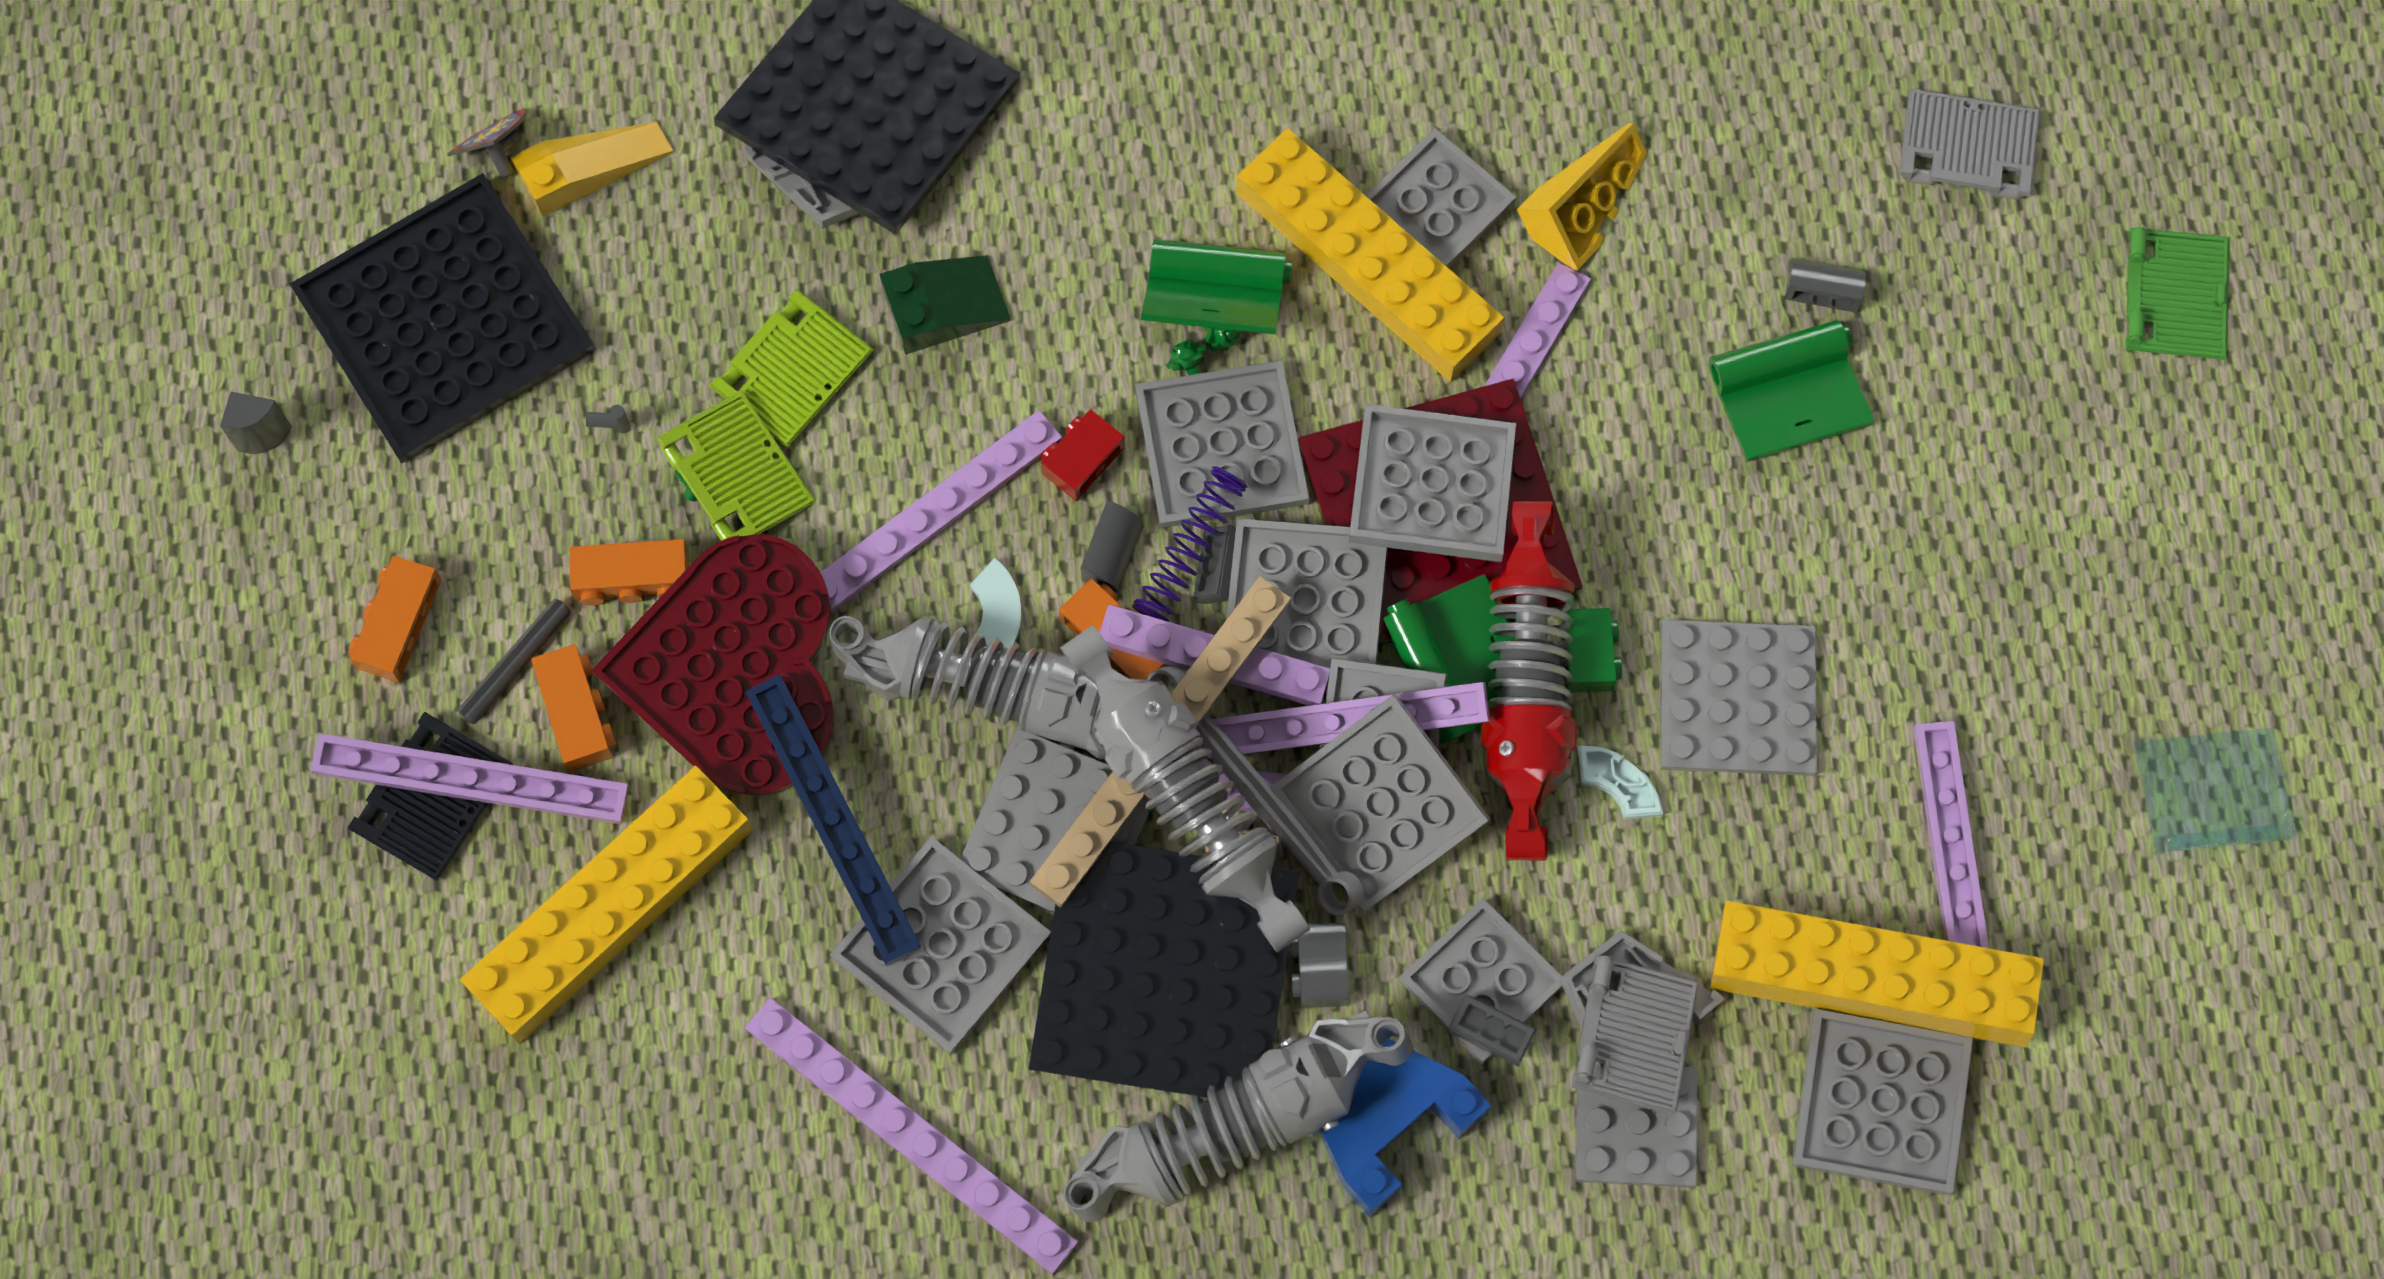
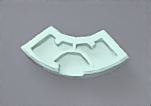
[970,558,1022,648]
[1577,746,1664,820]

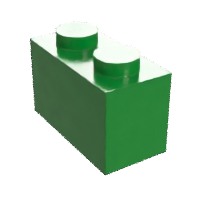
[1561,608,1622,693]

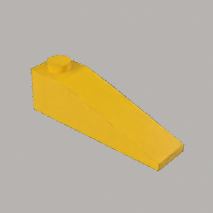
[510,122,673,217]
[1517,123,1647,270]

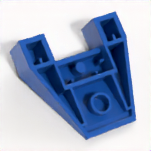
[1319,1038,1492,1218]

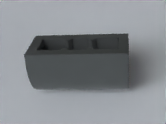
[1784,258,1866,313]
[220,391,292,454]
[1081,500,1144,593]

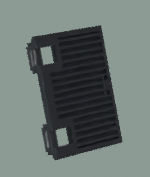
[348,712,514,881]

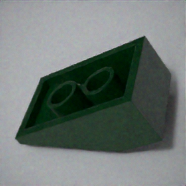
[879,255,1011,355]

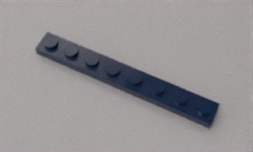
[745,674,922,966]

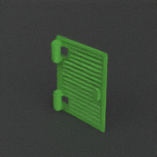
[2126,227,2229,360]

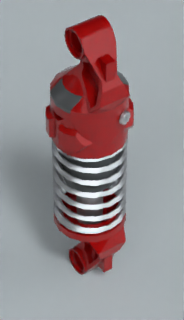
[1481,501,1577,861]

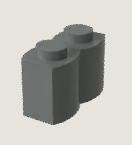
[1290,923,1349,1008]

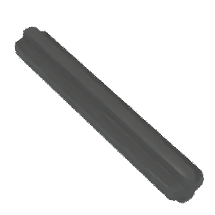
[458,599,571,724]

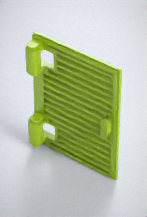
[709,289,874,448]
[657,390,816,541]

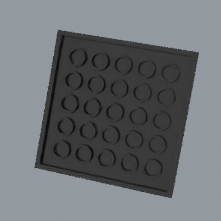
[714,0,1020,235]
[290,173,596,464]
[1028,842,1300,1098]

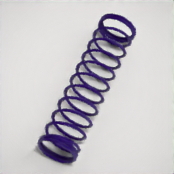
[1132,466,1248,622]

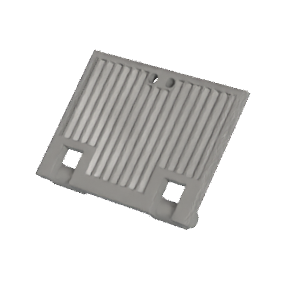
[1899,88,2040,200]
[1571,954,1699,1115]

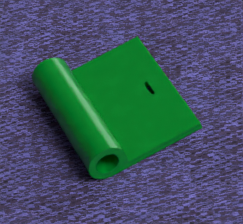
[1141,239,1293,335]
[1708,320,1875,462]
[1383,574,1515,745]

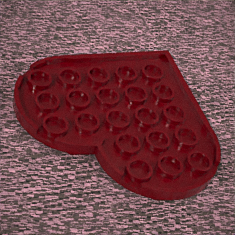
[591,534,834,796]

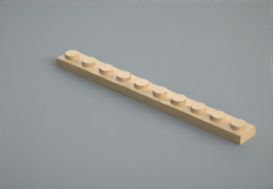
[1029,576,1291,908]

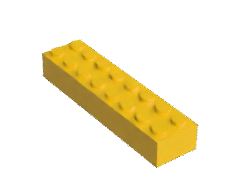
[1236,128,1504,383]
[460,765,753,1044]
[1710,901,2044,1048]

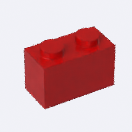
[1041,409,1125,501]

